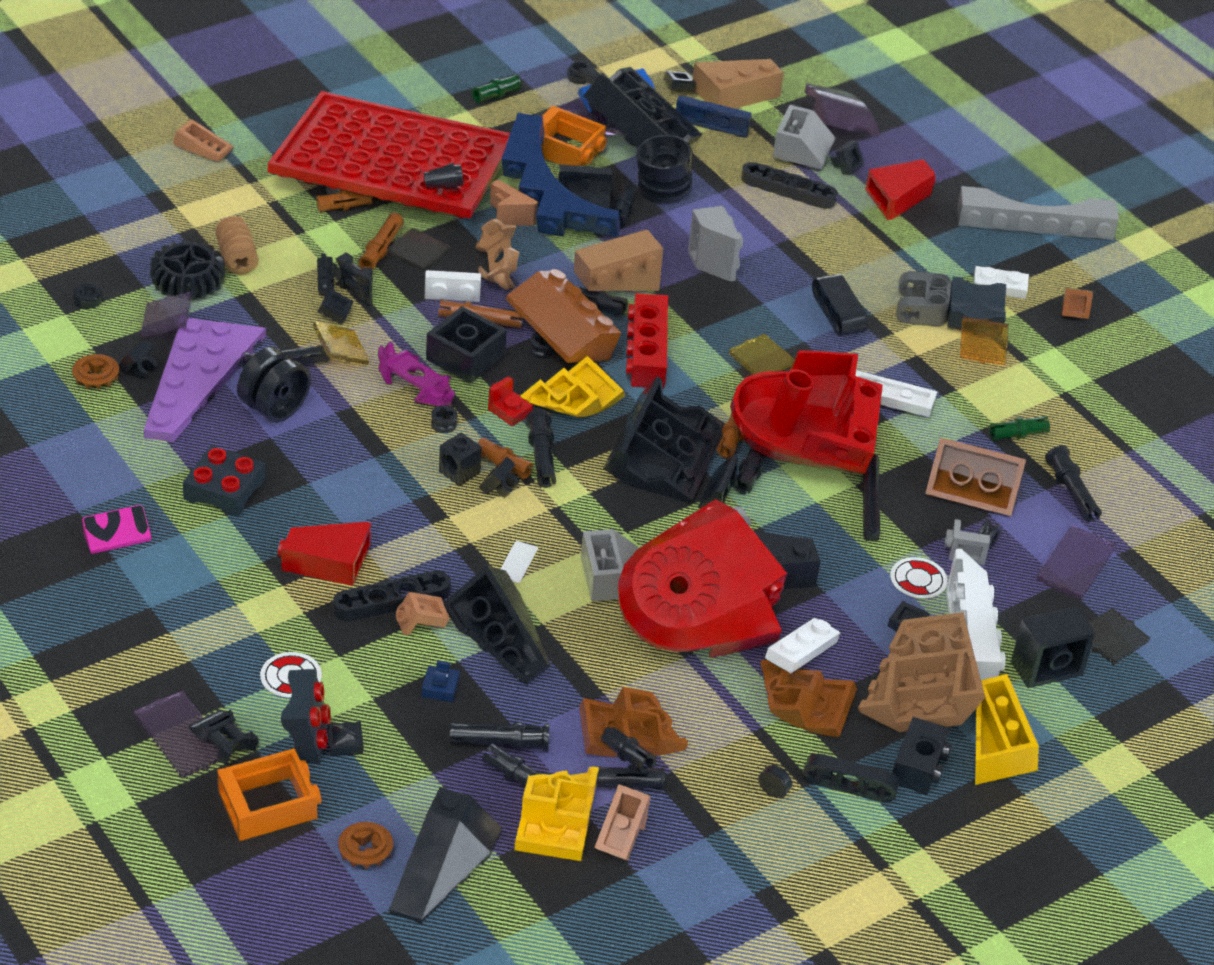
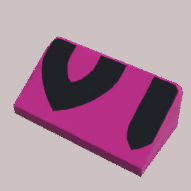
[82,505,152,554]

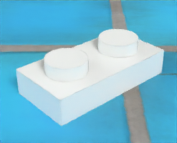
[973,266,1029,299]
[425,270,481,302]

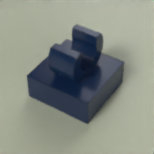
[421,660,460,703]

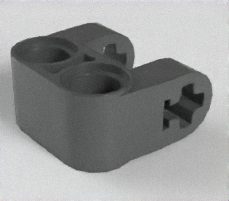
[896,271,951,326]

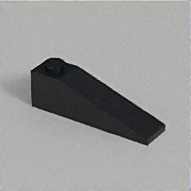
[443,565,551,685]
[389,787,502,924]

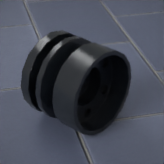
[637,135,692,204]

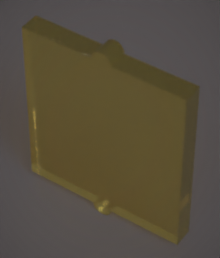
[313,322,370,365]
[729,333,794,374]

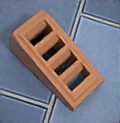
[173,119,234,162]

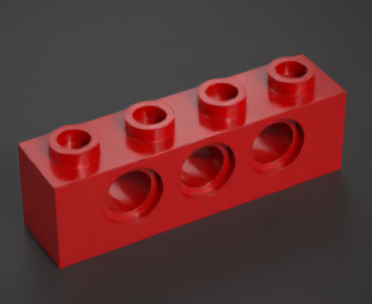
[626,293,668,389]

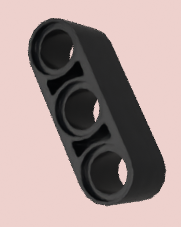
[812,274,868,336]

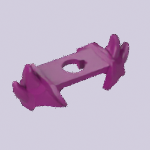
[378,342,455,407]

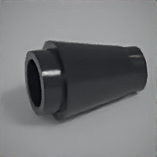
[424,163,464,189]

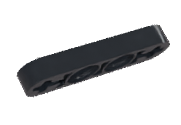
[741,162,838,209]
[333,571,451,621]

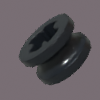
[530,333,555,359]
[431,405,457,433]
[978,519,1002,550]

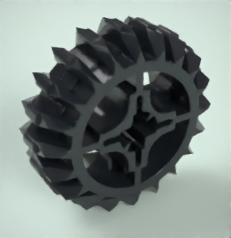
[150,240,225,302]

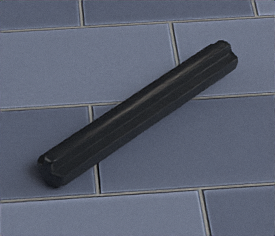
[863,454,880,542]

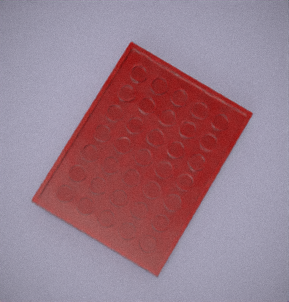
[267,91,510,218]

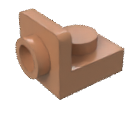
[396,592,450,635]

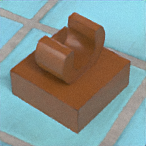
[1061,287,1093,319]

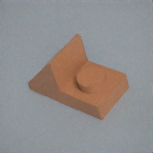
[490,179,538,226]
[595,784,651,861]

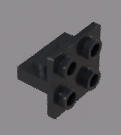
[558,165,612,209]

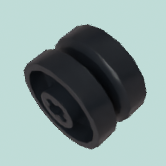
[237,347,311,423]

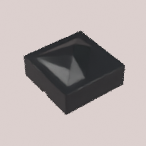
[663,71,696,91]
[318,288,353,325]
[328,722,363,756]

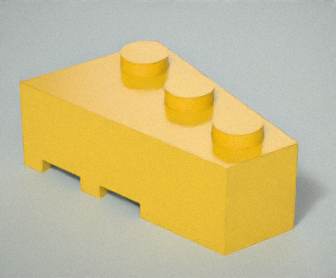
[975,674,1039,785]

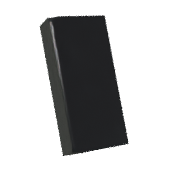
[698,454,739,509]

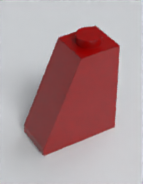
[865,159,936,220]
[278,521,371,586]

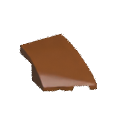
[760,660,857,737]
[579,686,688,757]

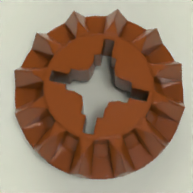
[72,354,119,390]
[338,822,393,870]

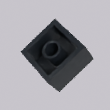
[426,306,507,384]
[1011,606,1095,688]

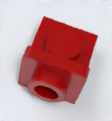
[488,376,533,427]

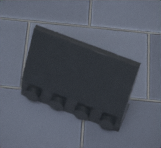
[583,67,703,148]
[603,376,725,503]

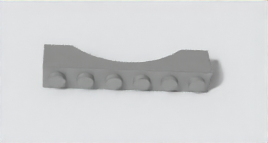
[957,186,1119,240]

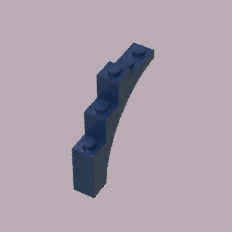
[501,112,620,236]

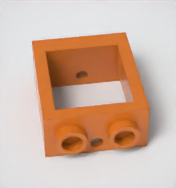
[542,106,607,166]
[217,748,321,841]

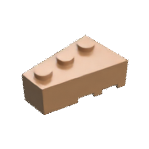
[693,59,784,109]
[574,229,663,291]

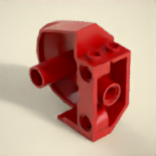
[730,351,883,474]
[617,499,787,658]

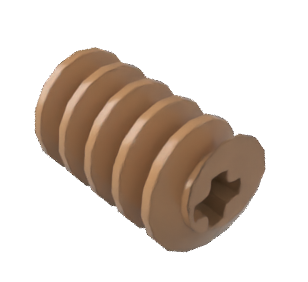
[215,216,259,274]

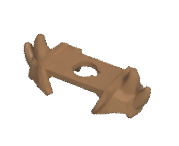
[476,218,520,290]

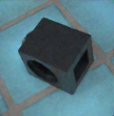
[439,432,482,486]

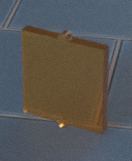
[960,317,1009,366]

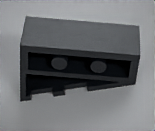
[754,531,820,589]

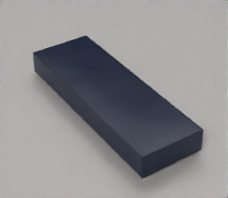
[676,95,752,138]

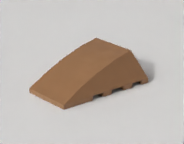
[858,612,985,732]

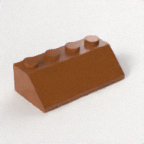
[506,269,622,363]

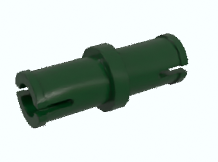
[472,74,521,103]
[990,415,1050,441]

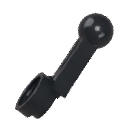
[567,61,600,84]

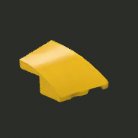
[521,356,625,418]
[514,766,599,861]

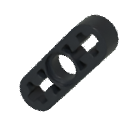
[803,753,899,803]

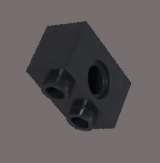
[892,717,952,795]

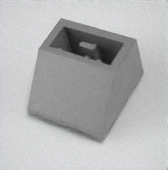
[773,105,835,170]
[688,206,743,282]
[581,529,639,601]

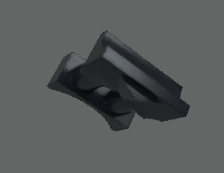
[336,252,373,307]
[188,710,260,766]

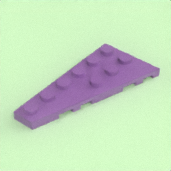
[144,318,266,442]

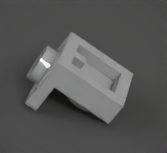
[944,519,990,565]

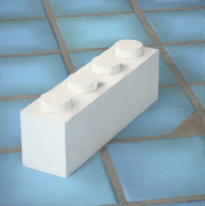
[946,549,1006,680]

